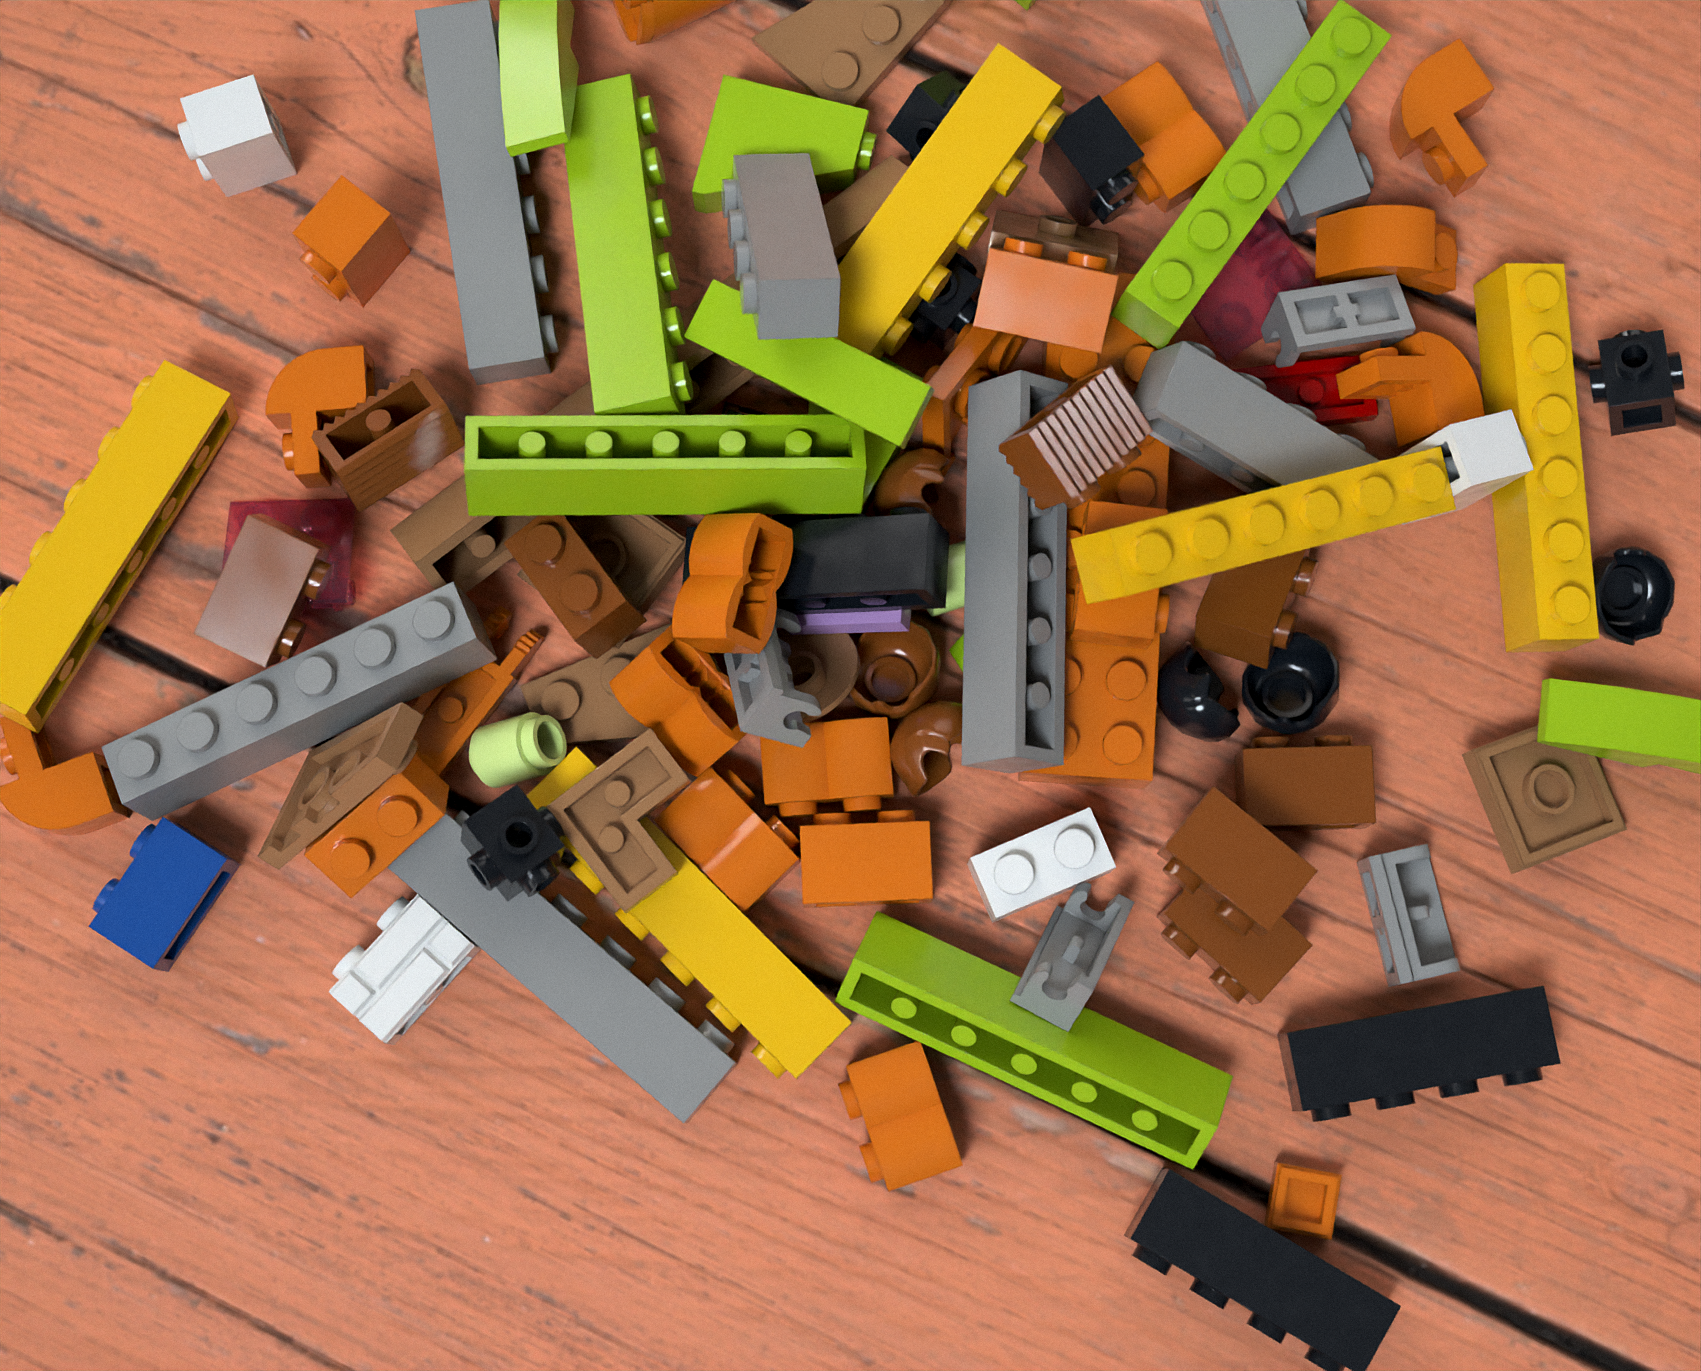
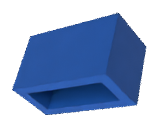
[88,817,241,972]

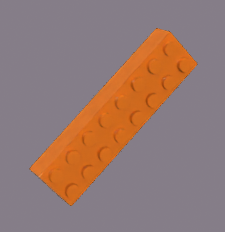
[1018,273,1175,789]

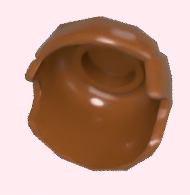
[873,448,949,516]
[850,620,941,719]
[890,700,962,797]

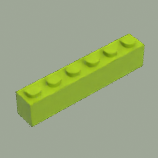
[1110,0,1392,349]
[564,73,693,415]
[464,415,866,516]
[835,911,1233,1170]

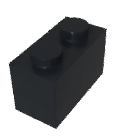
[1039,95,1145,227]

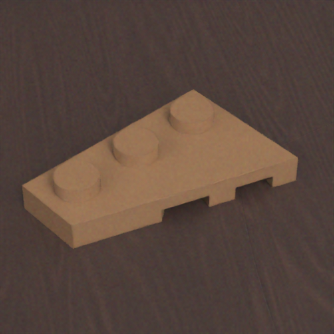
[752,0,953,108]
[520,623,721,746]
[257,702,423,870]

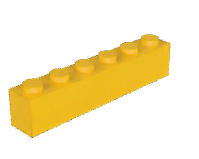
[834,43,1066,360]
[1473,263,1599,653]
[0,360,239,733]
[1070,446,1456,604]
[527,747,852,1079]

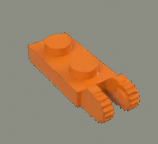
[411,605,544,779]

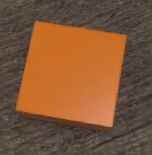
[1264,1162,1342,1240]

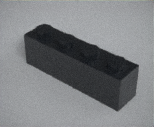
[682,507,950,615]
[1277,986,1561,1122]
[1124,1168,1401,1371]

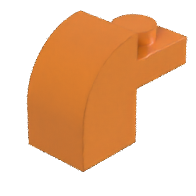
[1389,38,1495,198]
[1315,205,1458,295]
[1336,331,1485,448]
[265,345,376,489]
[0,716,130,836]

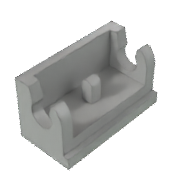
[1260,274,1416,368]
[723,608,822,748]
[1357,844,1461,987]
[1010,882,1134,1032]

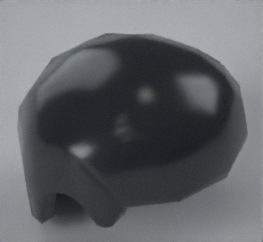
[1592,546,1675,645]
[1242,632,1340,735]
[1157,641,1240,742]

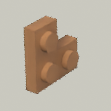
[546,728,691,913]

